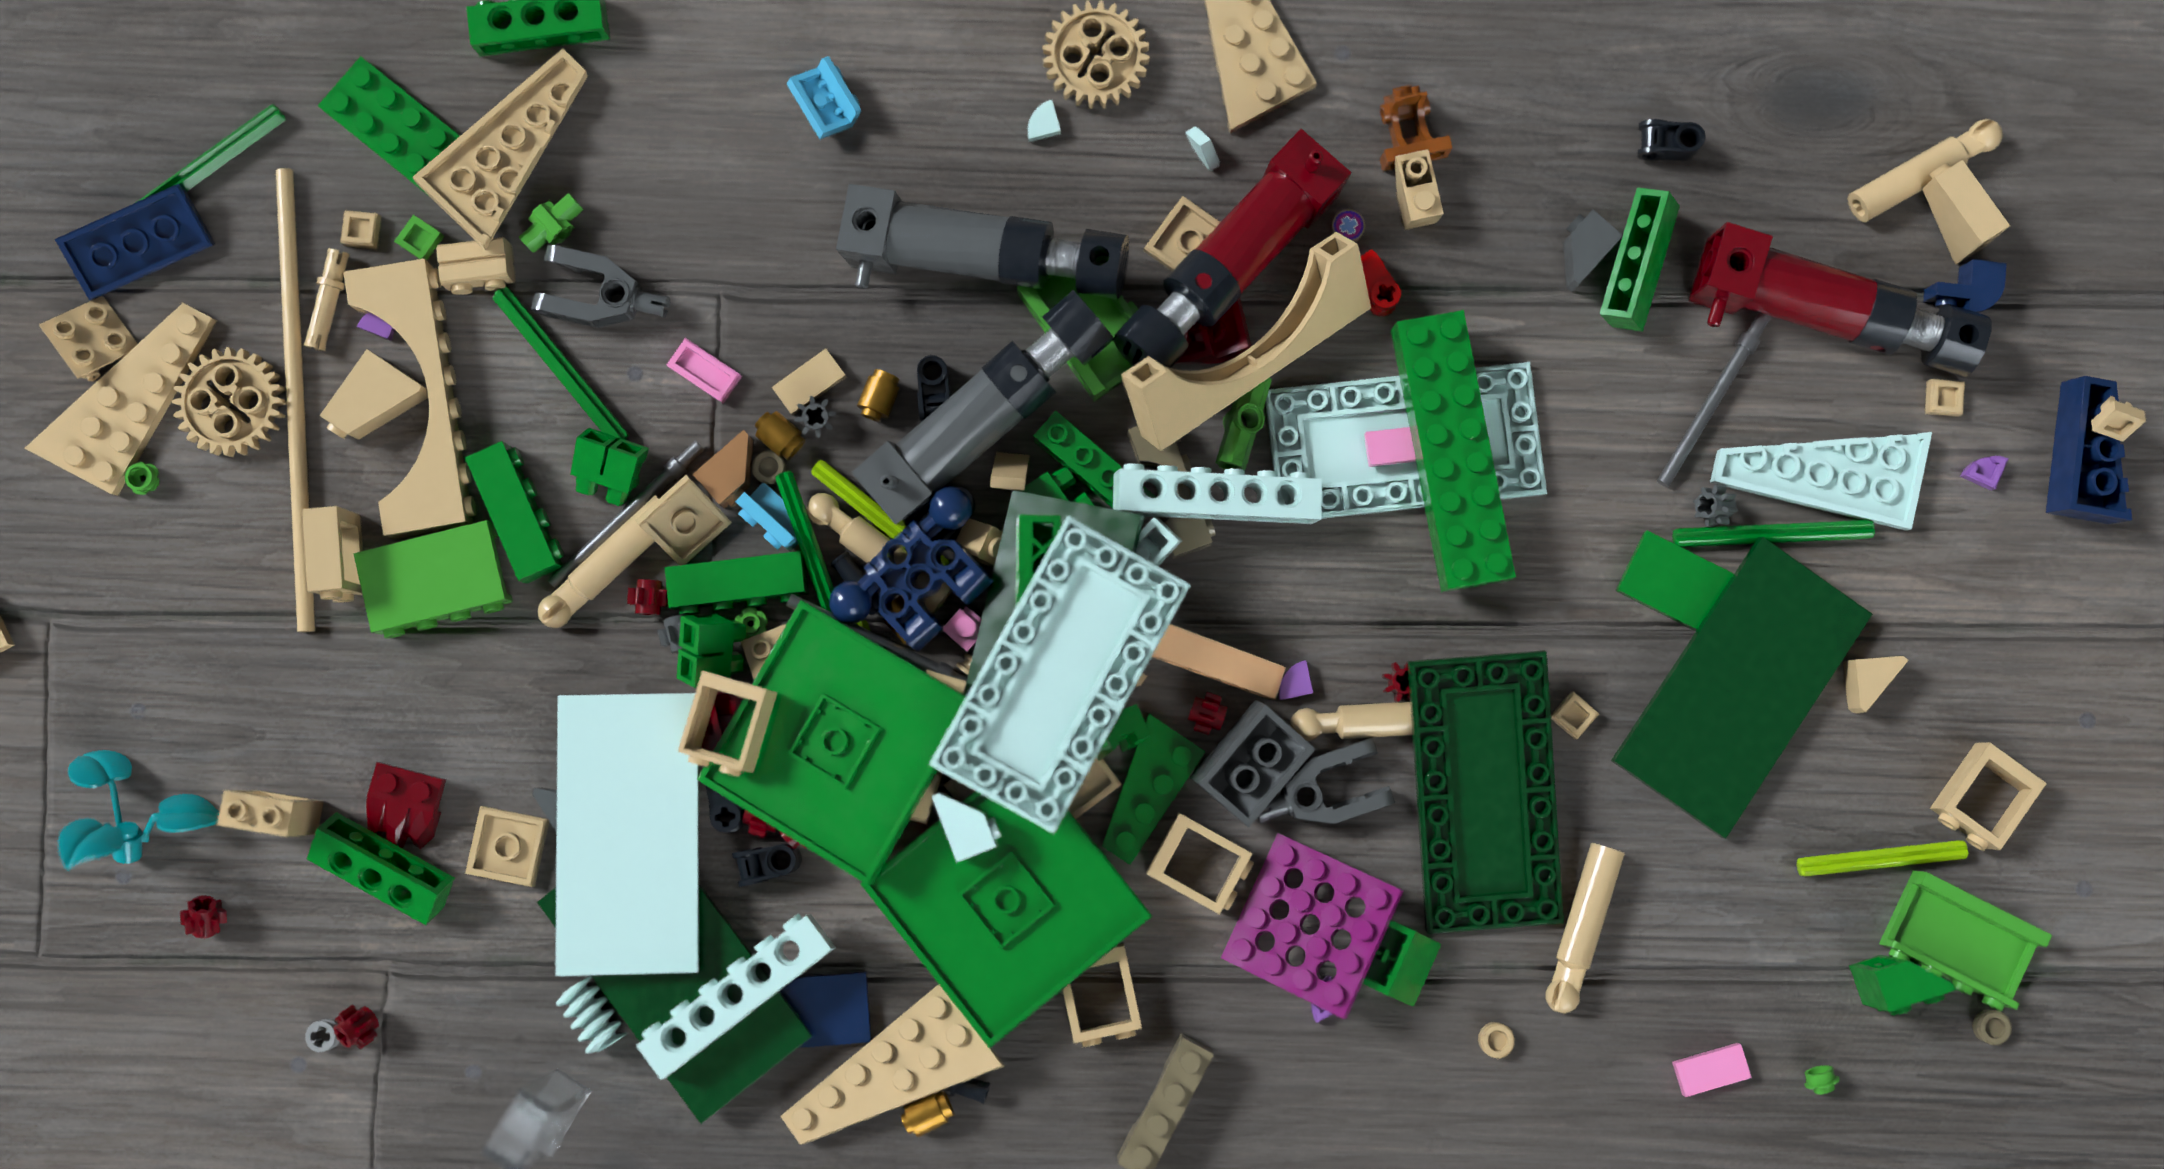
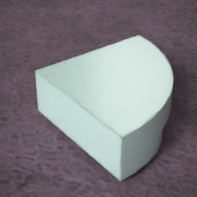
[1028,100,1061,142]
[1185,126,1220,171]

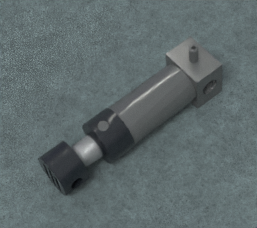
[836,184,1129,299]
[852,290,1115,527]

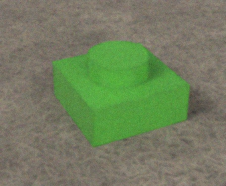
[394,214,444,260]

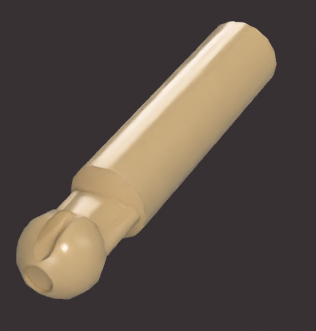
[1848,119,2003,222]
[806,493,952,613]
[538,495,660,628]
[1290,702,1412,741]
[1546,843,1625,1014]

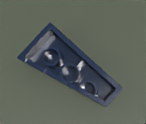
[2046,376,2133,524]

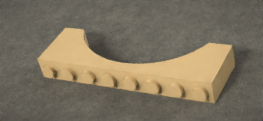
[1121,232,1371,451]
[343,259,477,539]

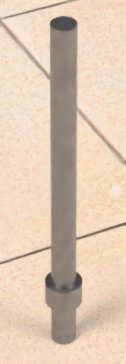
[1657,312,1771,487]
[548,441,704,589]
[786,594,967,681]

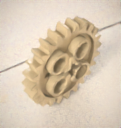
[1043,0,1150,109]
[172,347,287,457]

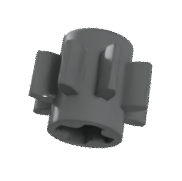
[794,396,836,438]
[1693,485,1738,527]
[657,614,688,653]

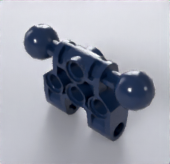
[829,487,994,652]

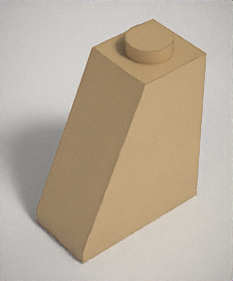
[1923,160,2010,265]
[320,349,428,440]

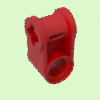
[1360,249,1401,317]

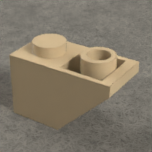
[1395,149,1444,230]
[956,519,1003,568]

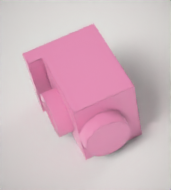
[943,607,982,654]

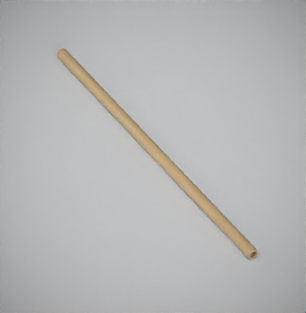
[276,168,315,632]

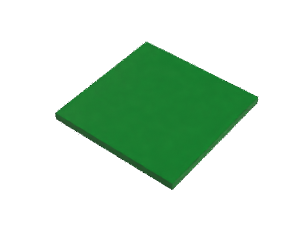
[697,600,967,886]
[860,790,1153,1049]

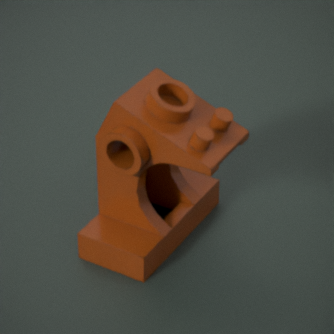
[1380,85,1453,172]

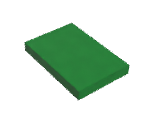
[1615,530,1734,631]

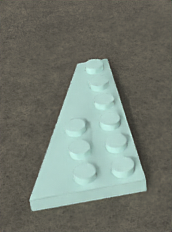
[1710,432,1932,531]

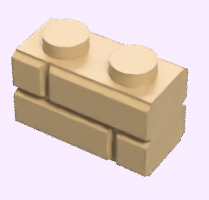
[436,237,516,295]

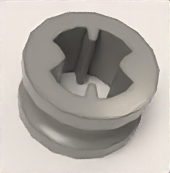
[305,1019,340,1052]

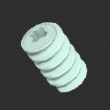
[556,975,628,1054]

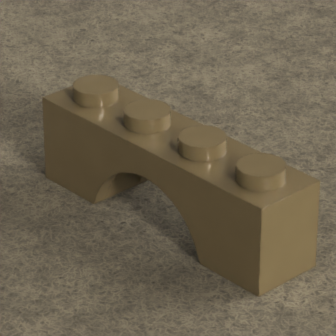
[1127,426,1216,559]
[1117,1033,1214,1169]

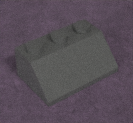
[1189,700,1315,827]

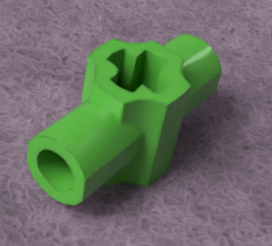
[519,193,584,253]

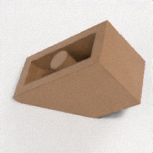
[693,430,753,509]

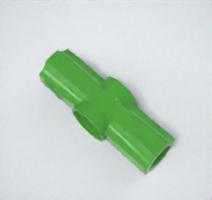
[1215,378,1272,470]

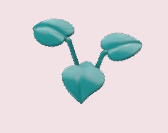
[58,750,220,870]

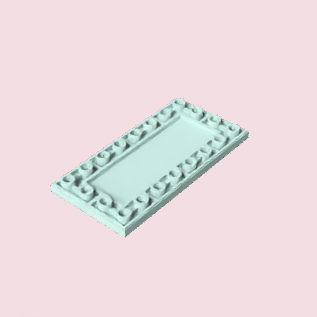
[1265,362,1547,519]
[929,516,1191,834]
[556,693,699,976]

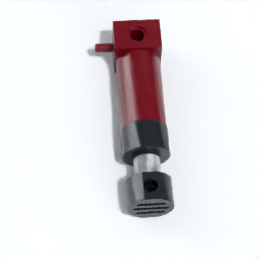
[1113,129,1352,368]
[1688,222,1992,377]

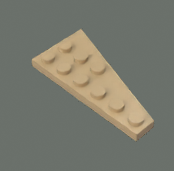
[1204,0,1317,133]
[413,49,588,251]
[24,303,217,496]
[780,984,1005,1144]

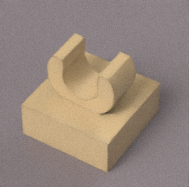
[2091,396,2146,442]

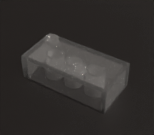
[481,1069,592,1169]

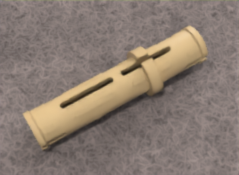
[303,248,350,351]

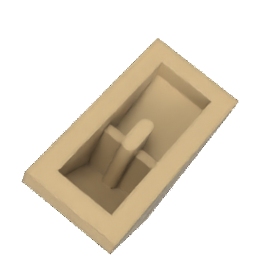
[1843,656,1909,713]

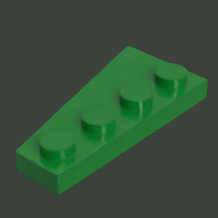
[1102,714,1205,865]

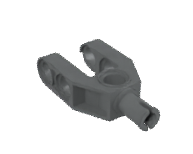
[531,245,670,328]
[1258,737,1395,824]

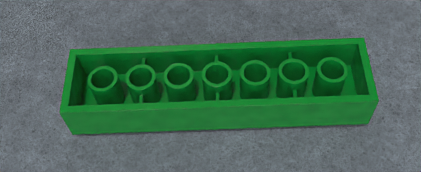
[1391,310,1516,593]

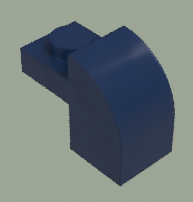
[1923,259,2007,313]

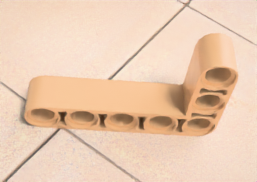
[1152,624,1286,700]

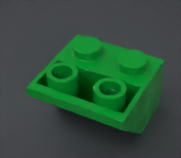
[1362,920,1442,1007]
[1849,955,1955,1015]

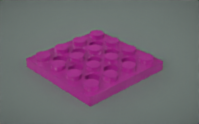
[1221,833,1404,1019]

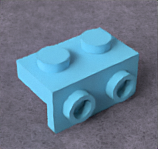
[787,56,861,139]
[735,483,798,552]

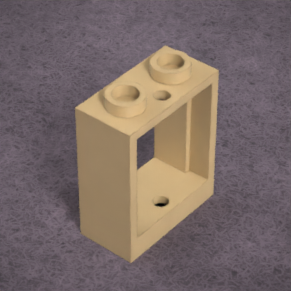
[302,506,363,603]
[678,671,777,777]
[1930,742,2047,851]
[217,790,324,837]
[1146,813,1254,914]
[1063,943,1142,1047]

